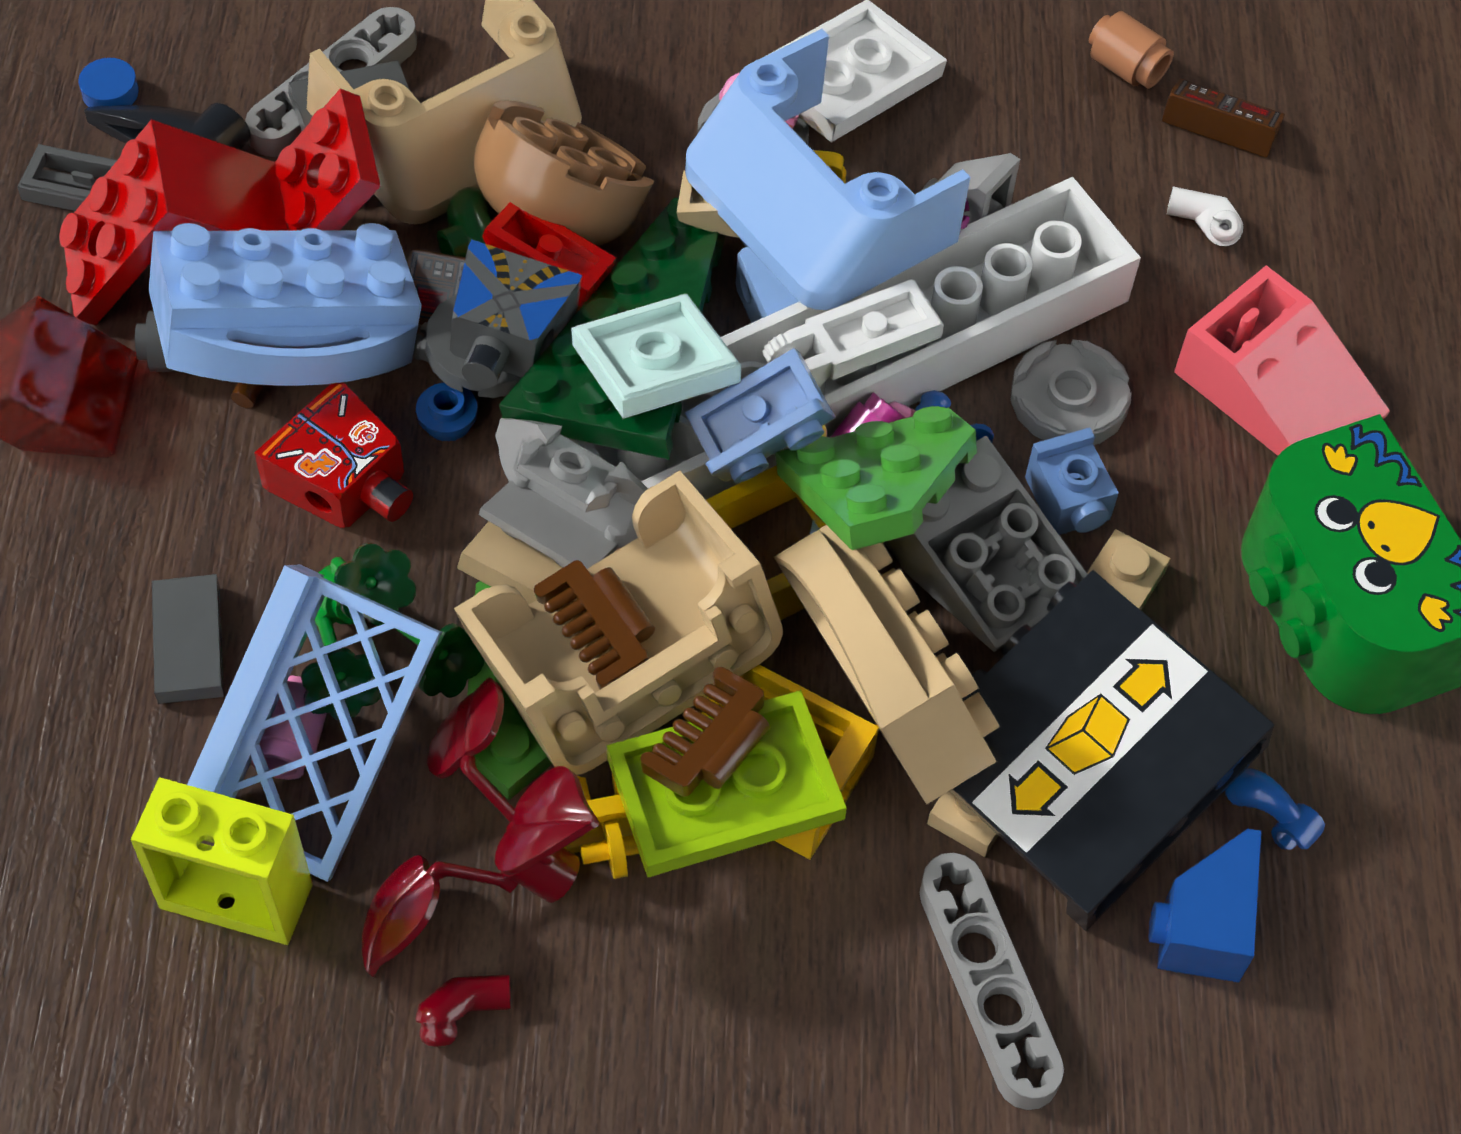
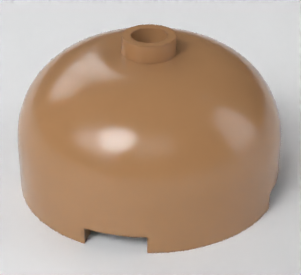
[474,100,654,246]

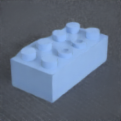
[149,223,422,386]

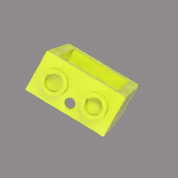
[131,777,313,945]

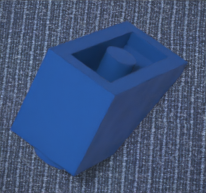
[1148,829,1261,983]

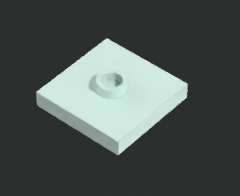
[571,294,741,419]

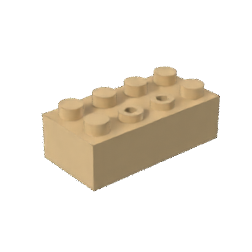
[774,525,1000,805]

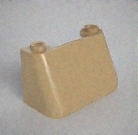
[454,470,783,775]

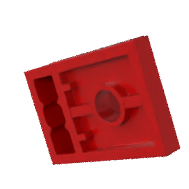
[59,88,381,326]

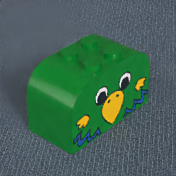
[1241,414,1461,714]

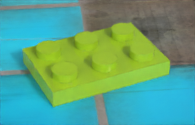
[606,690,847,877]

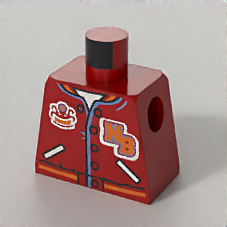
[254,382,413,528]

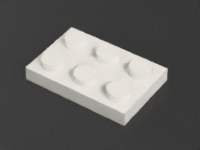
[766,0,947,143]

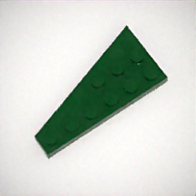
[499,198,726,460]

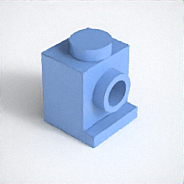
[1025,427,1119,535]

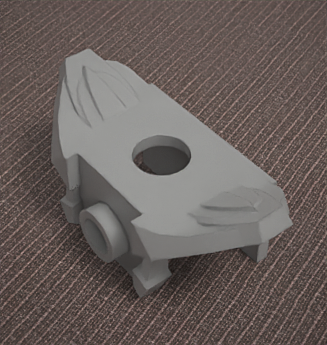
[478,418,648,569]

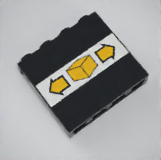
[950,570,1275,931]

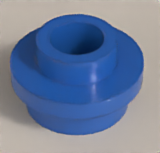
[416,383,478,441]

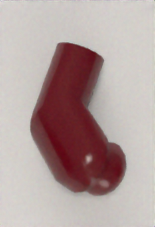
[415,974,511,1047]

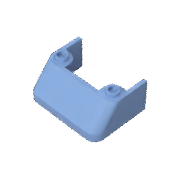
[685,29,971,310]

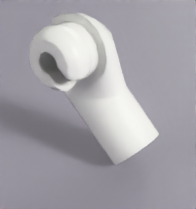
[1167,187,1243,246]

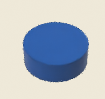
[78,58,139,107]

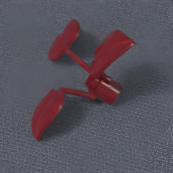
[362,677,599,978]

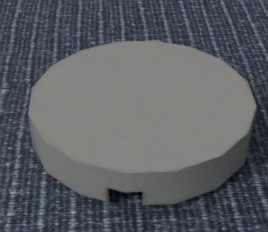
[1010,339,1131,445]

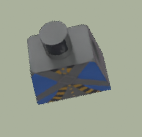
[450,240,582,389]

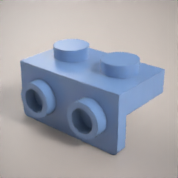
[685,348,836,483]

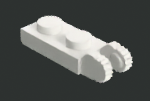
[762,279,944,387]

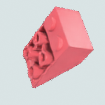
[1174,265,1390,456]

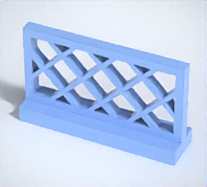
[187,564,442,882]

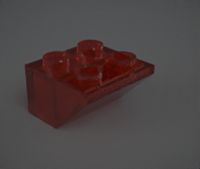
[0,295,139,458]

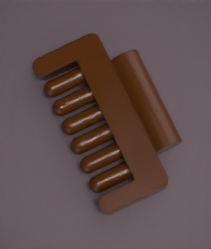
[534,560,655,690]
[640,667,770,797]

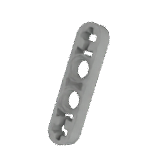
[245,7,417,157]
[919,853,1064,1110]

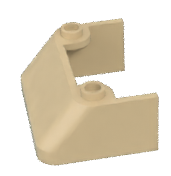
[306,0,582,224]

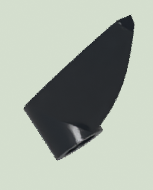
[84,103,251,150]

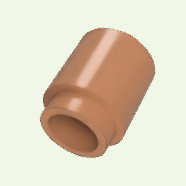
[1089,11,1174,89]

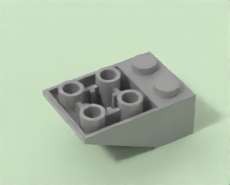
[884,436,1088,652]

